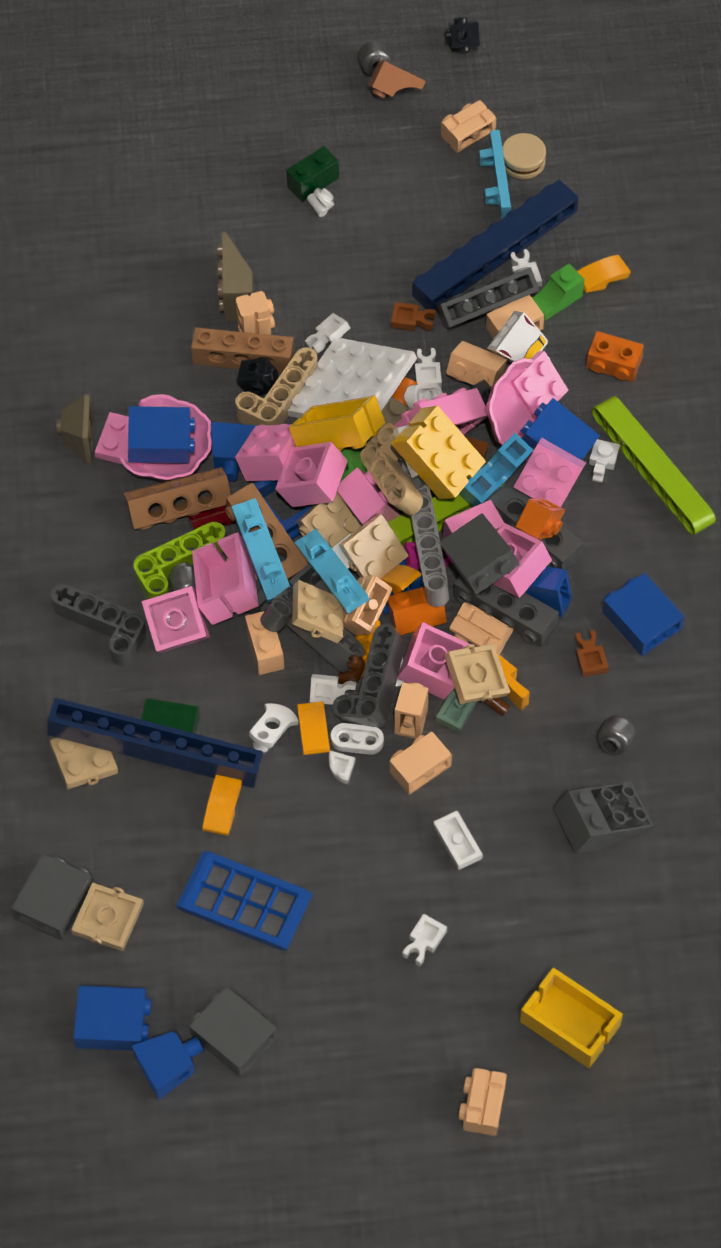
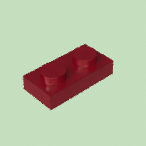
[187,505,236,530]

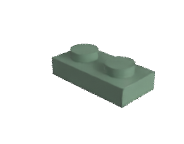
[435,688,477,733]

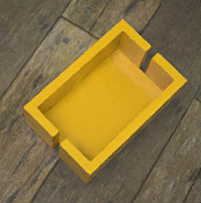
[289,395,385,451]
[391,405,486,499]
[520,967,623,1068]

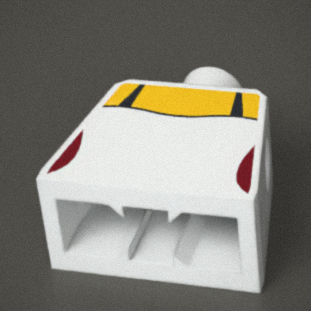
[487,311,550,363]

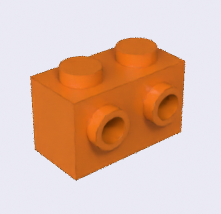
[586,331,644,382]
[515,498,565,540]
[387,586,447,635]

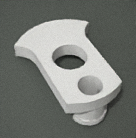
[249,703,298,753]

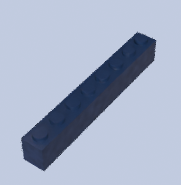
[412,179,579,311]
[47,698,263,789]

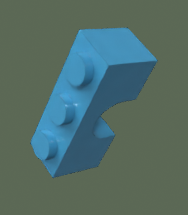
[459,433,534,507]

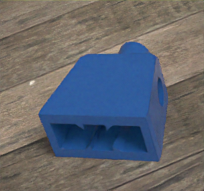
[211,422,258,482]
[525,566,572,618]
[132,1032,204,1100]

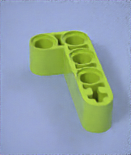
[133,522,226,599]

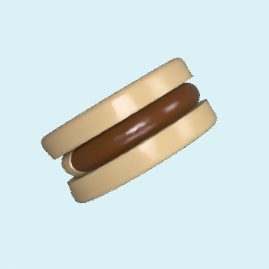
[502,133,546,179]

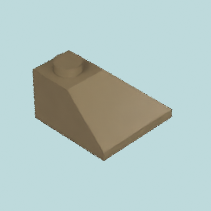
[56,395,94,465]

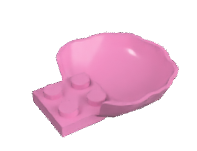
[485,351,568,461]
[95,394,212,482]

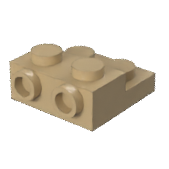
[296,492,363,548]

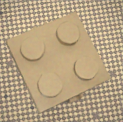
[339,514,409,579]
[292,580,343,643]
[444,644,510,704]
[50,738,118,789]
[71,882,144,951]

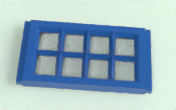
[176,850,313,952]

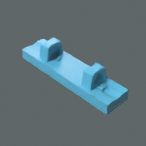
[479,130,511,220]
[231,498,290,603]
[294,529,370,614]

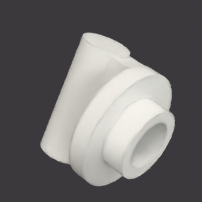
[307,188,334,217]

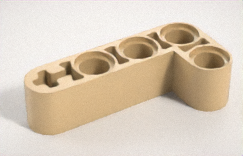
[235,347,318,425]
[360,423,423,515]

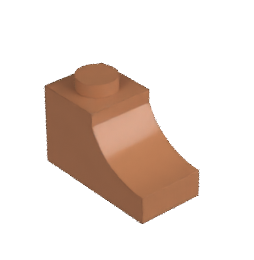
[368,59,426,99]

